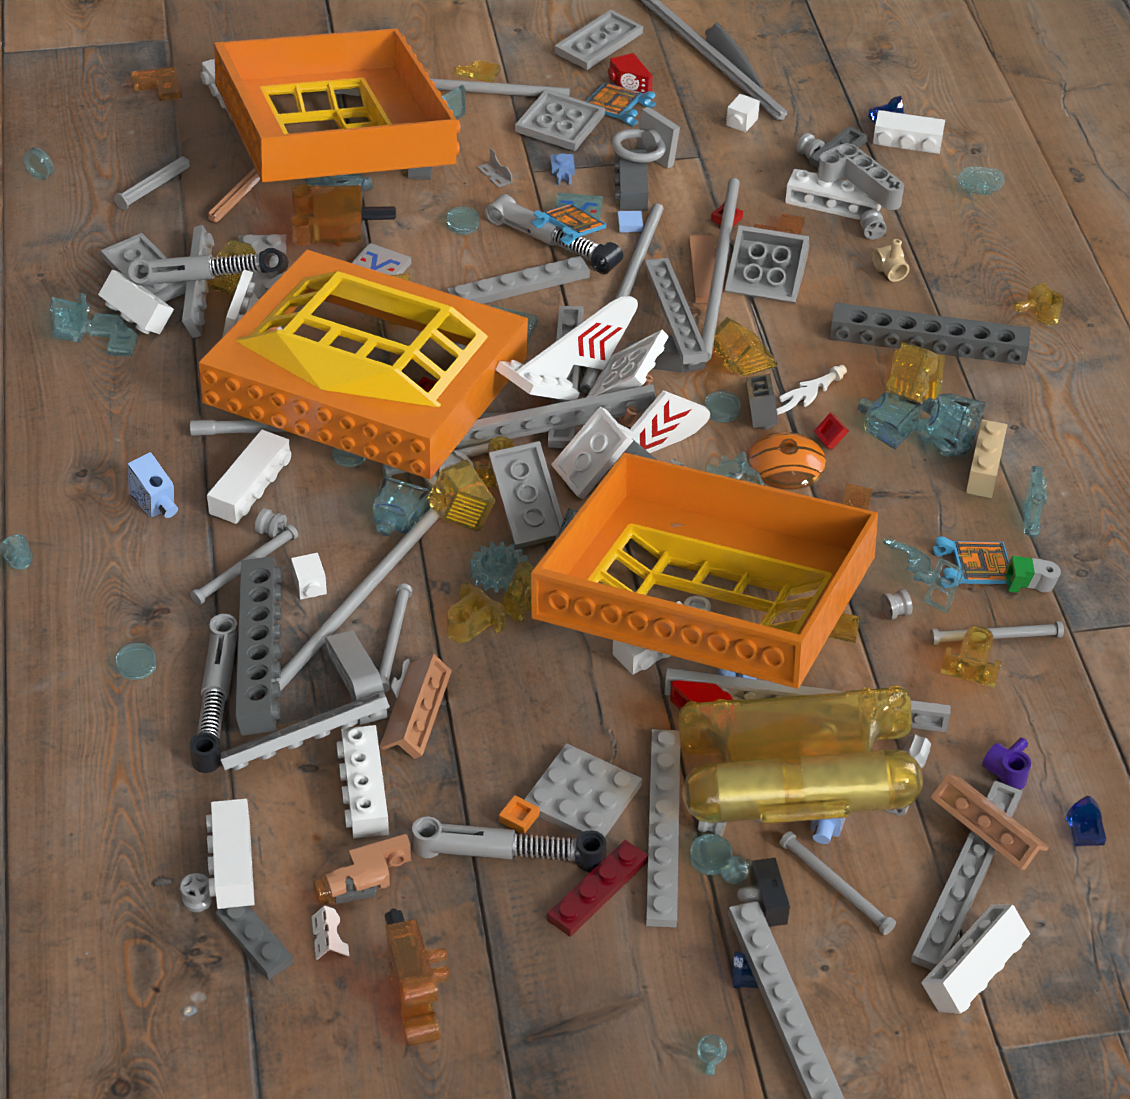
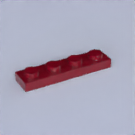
[547,839,648,937]

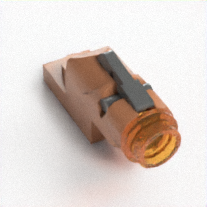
[313,834,411,905]

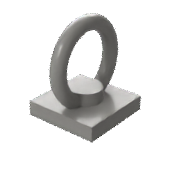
[611,107,680,169]

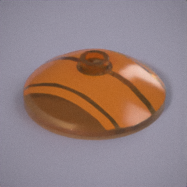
[748,432,826,490]

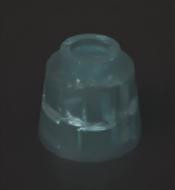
[0,534,33,570]

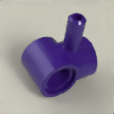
[982,738,1031,790]

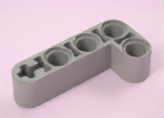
[818,143,904,210]
[325,630,387,725]

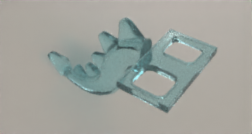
[669,451,765,486]
[883,539,965,613]

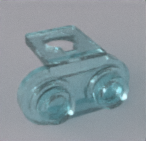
[959,166,1005,195]

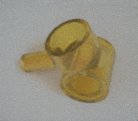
[1014,283,1064,325]

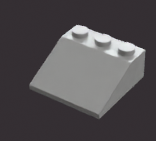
[725,225,809,304]

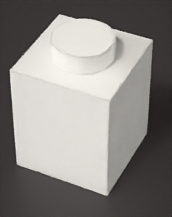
[726,94,760,132]
[291,553,327,600]

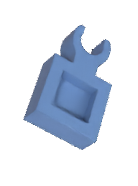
[550,154,575,186]

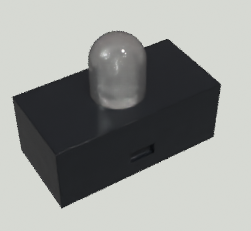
[737,857,790,927]

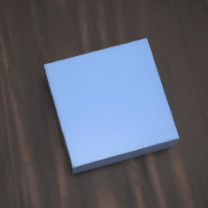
[618,211,643,233]

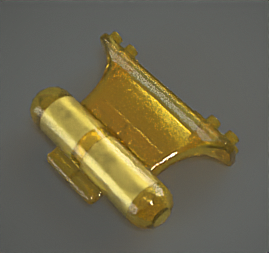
[678,685,923,823]

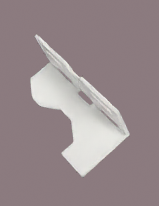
[312,906,349,960]

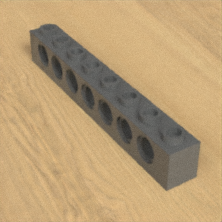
[830,302,1031,365]
[236,556,283,736]

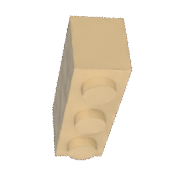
[966,419,1007,498]

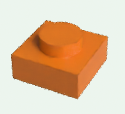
[499,795,540,835]

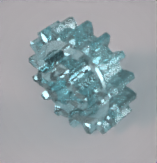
[470,541,529,593]

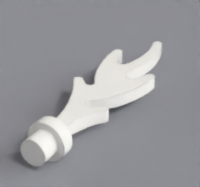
[777,365,847,415]

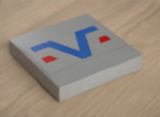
[352,243,411,278]

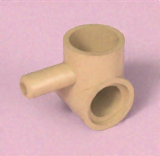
[872,239,910,282]

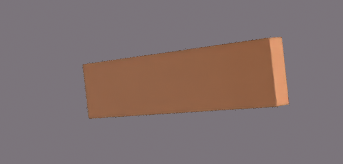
[689,235,715,303]

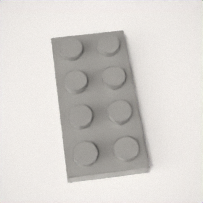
[554,10,643,70]
[100,233,187,302]
[236,234,287,299]
[489,441,565,549]

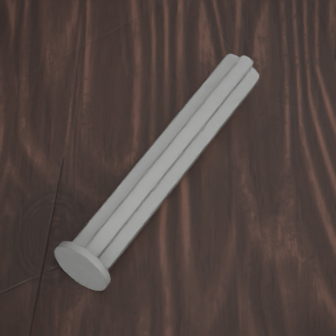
[114,156,190,211]

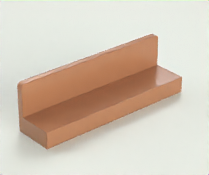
[380,653,452,759]
[930,774,1049,870]

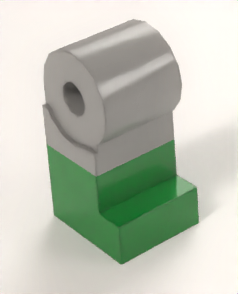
[1005,556,1061,593]

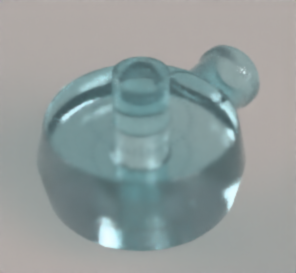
[721,856,752,884]
[697,1034,727,1076]

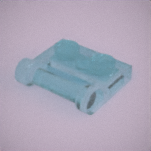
[1024,466,1048,537]

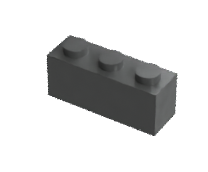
[614,150,649,211]

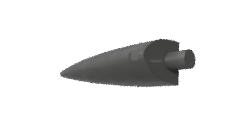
[705,23,763,89]

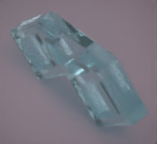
[89,313,138,357]

